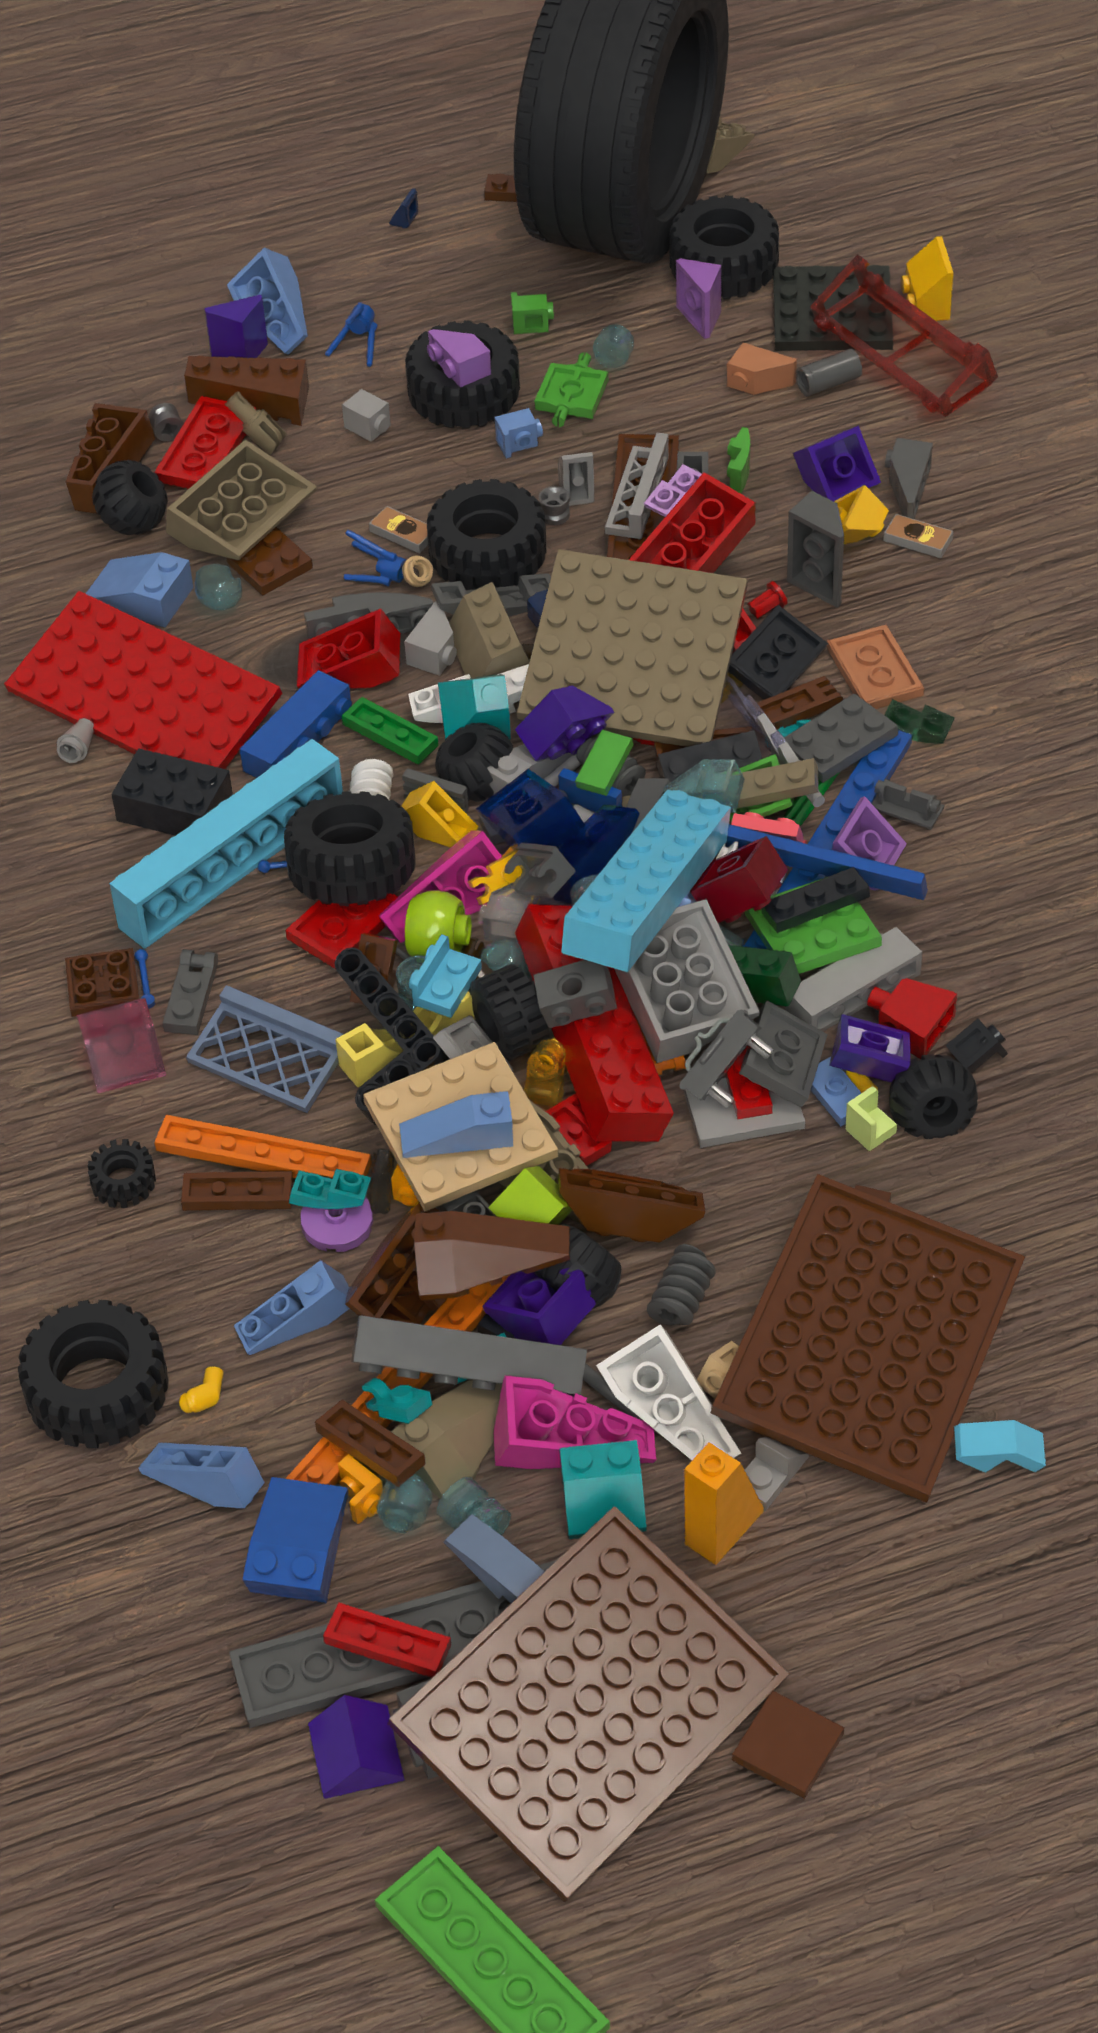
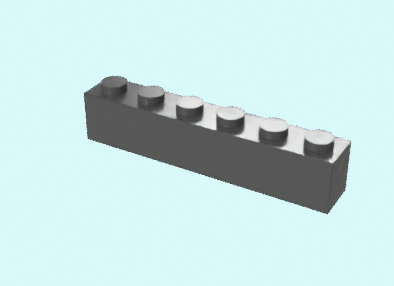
[351,1315,587,1396]

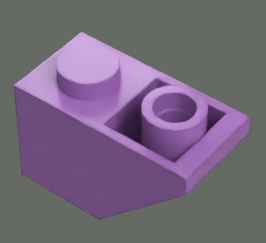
[427,329,491,387]

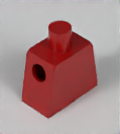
[867,978,957,1059]

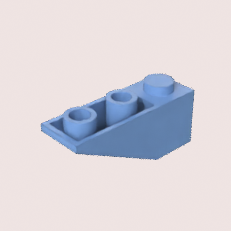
[234,1260,350,1355]

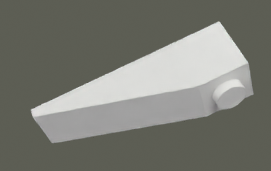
[596,1324,742,1460]

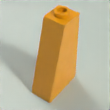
[684,1442,764,1565]

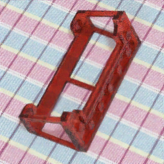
[810,254,998,417]

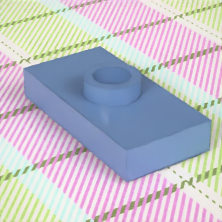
[811,1057,861,1127]

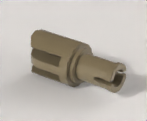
[225,391,287,455]

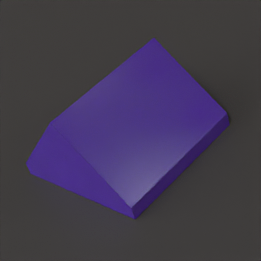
[204,294,268,358]
[829,1014,911,1083]
[308,1695,404,1799]

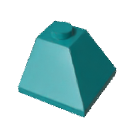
[438,674,511,739]

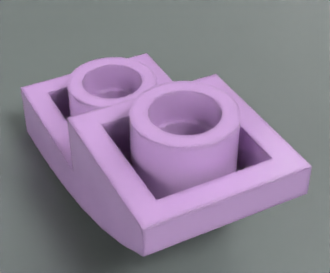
[644,464,702,517]

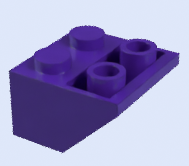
[515,685,615,761]

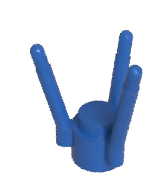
[325,302,378,367]
[343,530,407,586]

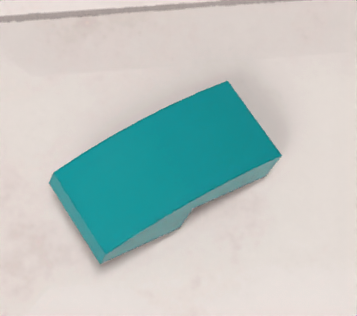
[289,1168,371,1209]

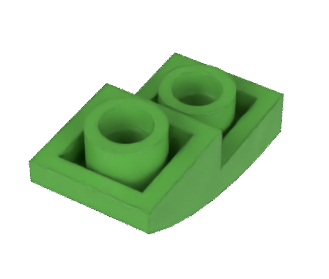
[727,427,750,494]

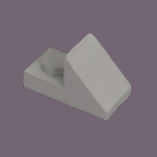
[745,1437,809,1511]

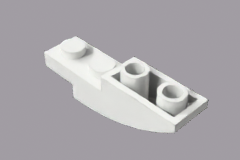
[408,664,529,723]

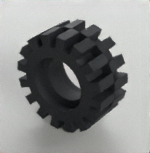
[88,1139,156,1208]

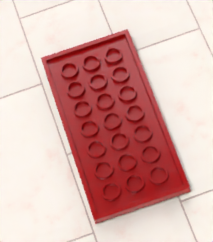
[4,591,283,769]

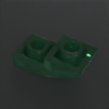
[884,699,955,744]

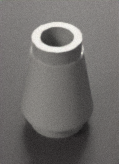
[57,718,94,763]

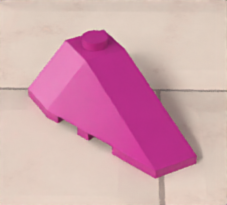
[379,831,513,943]
[494,1376,656,1469]

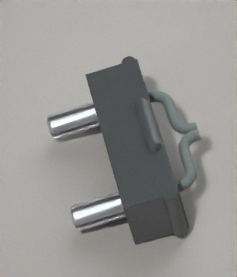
[679,1009,773,1108]

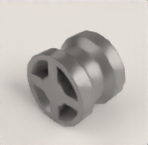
[149,403,183,441]
[539,486,570,525]

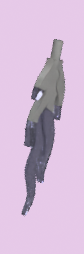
[725,675,825,807]

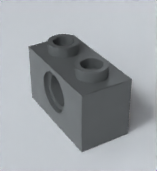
[533,960,617,1028]

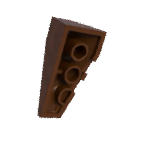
[414,1211,570,1300]

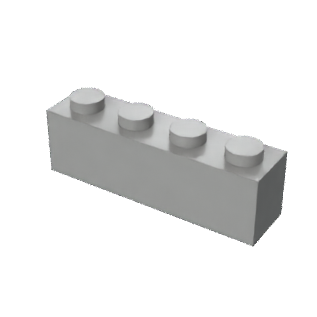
[786,927,922,1032]

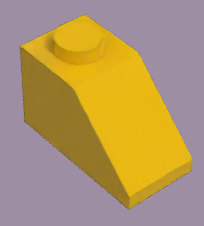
[401,781,479,848]

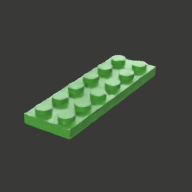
[375,1846,610,2033]

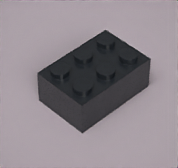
[111,748,233,836]

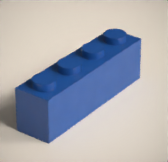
[240,670,352,778]

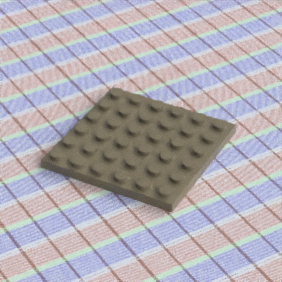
[517,549,747,747]

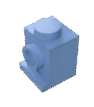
[495,408,543,458]

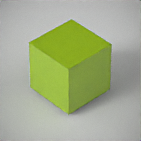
[488,1166,572,1225]

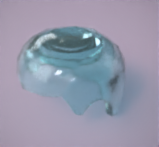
[195,564,242,610]
[479,939,531,977]

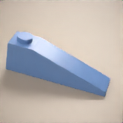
[227,248,308,355]

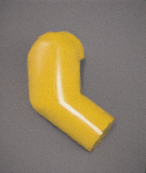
[179,1367,224,1413]

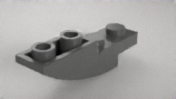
[304,592,433,640]

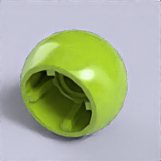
[405,890,472,963]

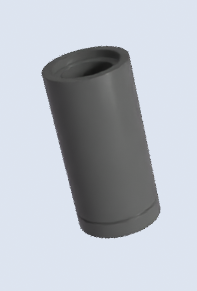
[796,349,862,397]

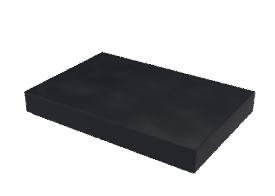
[728,605,828,700]

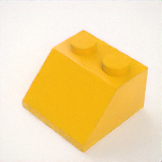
[901,236,953,323]

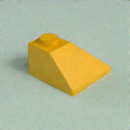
[833,485,889,544]

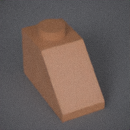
[727,343,797,395]

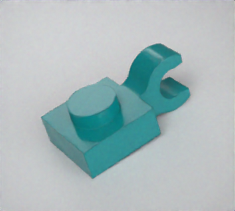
[362,1378,433,1424]

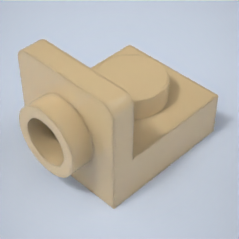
[697,1341,739,1399]

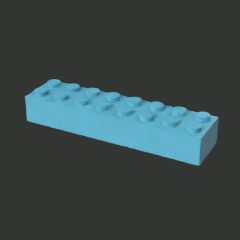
[109,739,343,949]
[561,789,731,972]

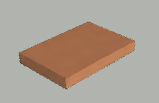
[827,625,924,709]

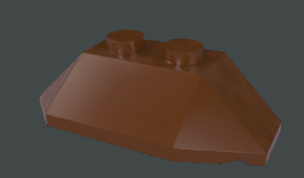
[558,1168,705,1243]
[345,1201,440,1324]

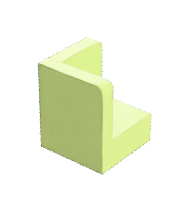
[845,1086,897,1151]

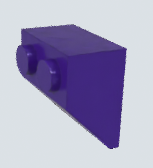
[793,425,881,501]
[482,1268,596,1345]

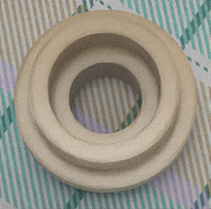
[402,556,433,587]

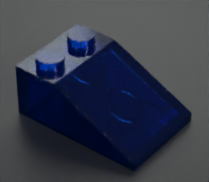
[476,768,586,850]
[553,805,640,904]

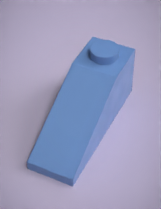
[399,1091,513,1158]
[139,1443,265,1509]

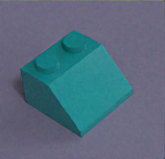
[560,1440,647,1539]

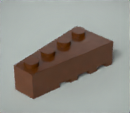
[184,356,309,426]
[66,403,155,514]

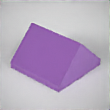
[676,258,721,339]
[832,796,907,891]

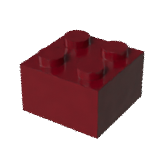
[690,836,788,923]

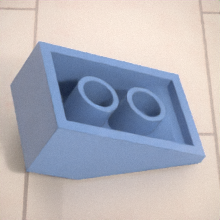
[86,552,193,628]

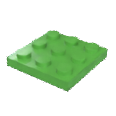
[745,877,882,974]

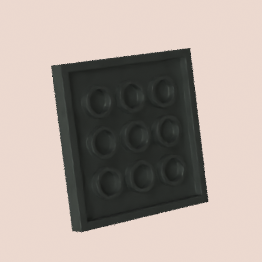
[773,265,893,351]

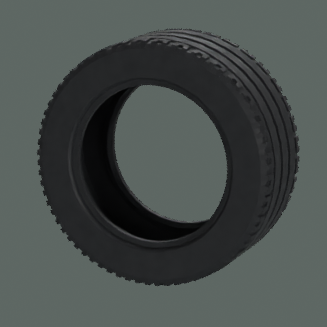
[513,0,729,263]

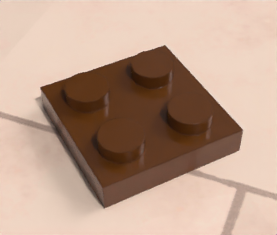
[226,527,313,596]

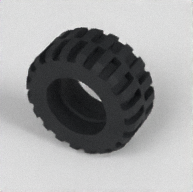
[669,195,779,299]
[405,320,520,429]
[427,479,547,590]
[284,791,416,906]
[18,1300,169,1448]

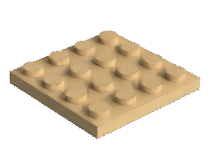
[363,1042,558,1211]

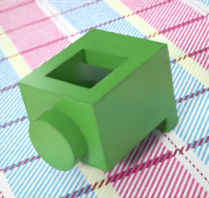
[511,292,554,334]

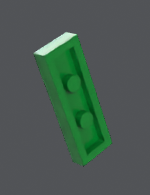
[341,697,439,765]

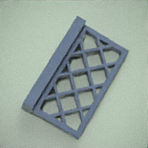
[186,985,344,1113]

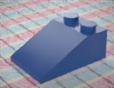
[242,1477,349,1603]

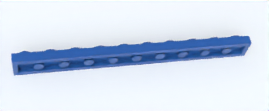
[744,730,912,949]

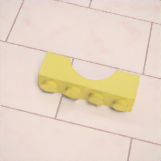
[335,991,475,1088]

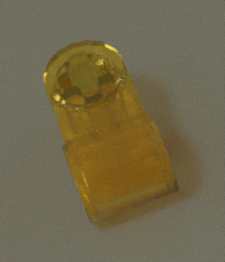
[523,1039,566,1107]

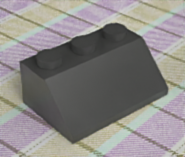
[787,491,844,608]

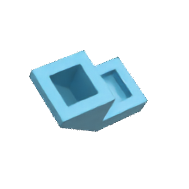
[954,1420,1046,1473]

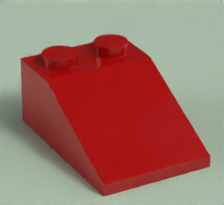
[297,608,400,689]

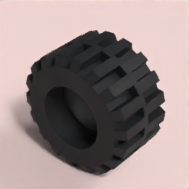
[470,964,550,1061]

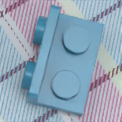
[409,935,482,1018]

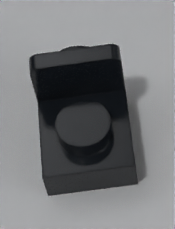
[945,1018,1008,1073]

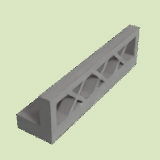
[605,433,669,539]

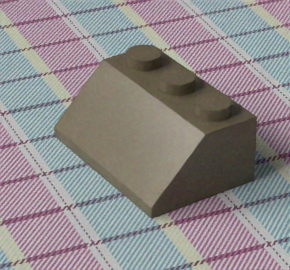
[449,582,530,678]

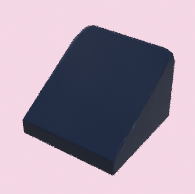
[389,188,419,228]

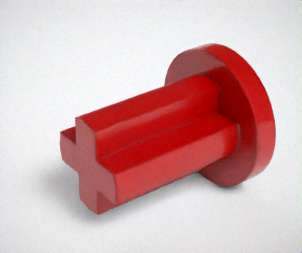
[747,581,788,619]

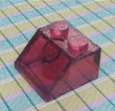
[77,998,166,1093]

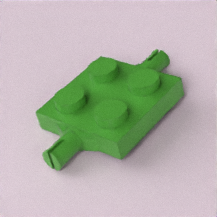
[535,352,608,427]

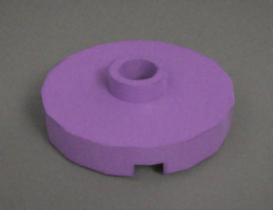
[301,1197,373,1252]

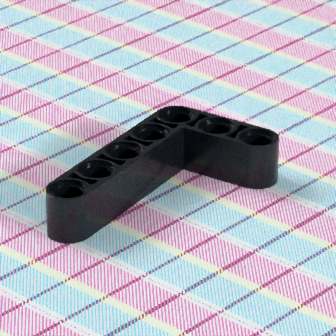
[335,948,450,1125]

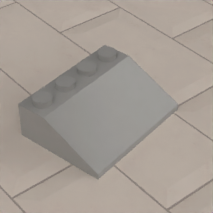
[614,899,760,1063]

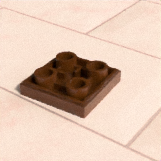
[65,948,141,1017]
[732,1690,845,1799]

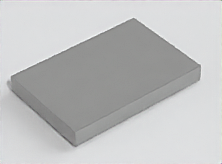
[684,1078,805,1148]

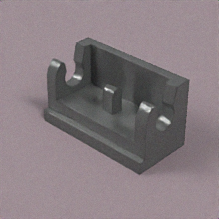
[504,842,576,898]

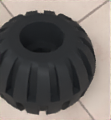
[92,460,168,535]
[435,723,513,802]
[889,1054,978,1139]
[535,1224,622,1309]

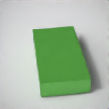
[575,730,634,796]

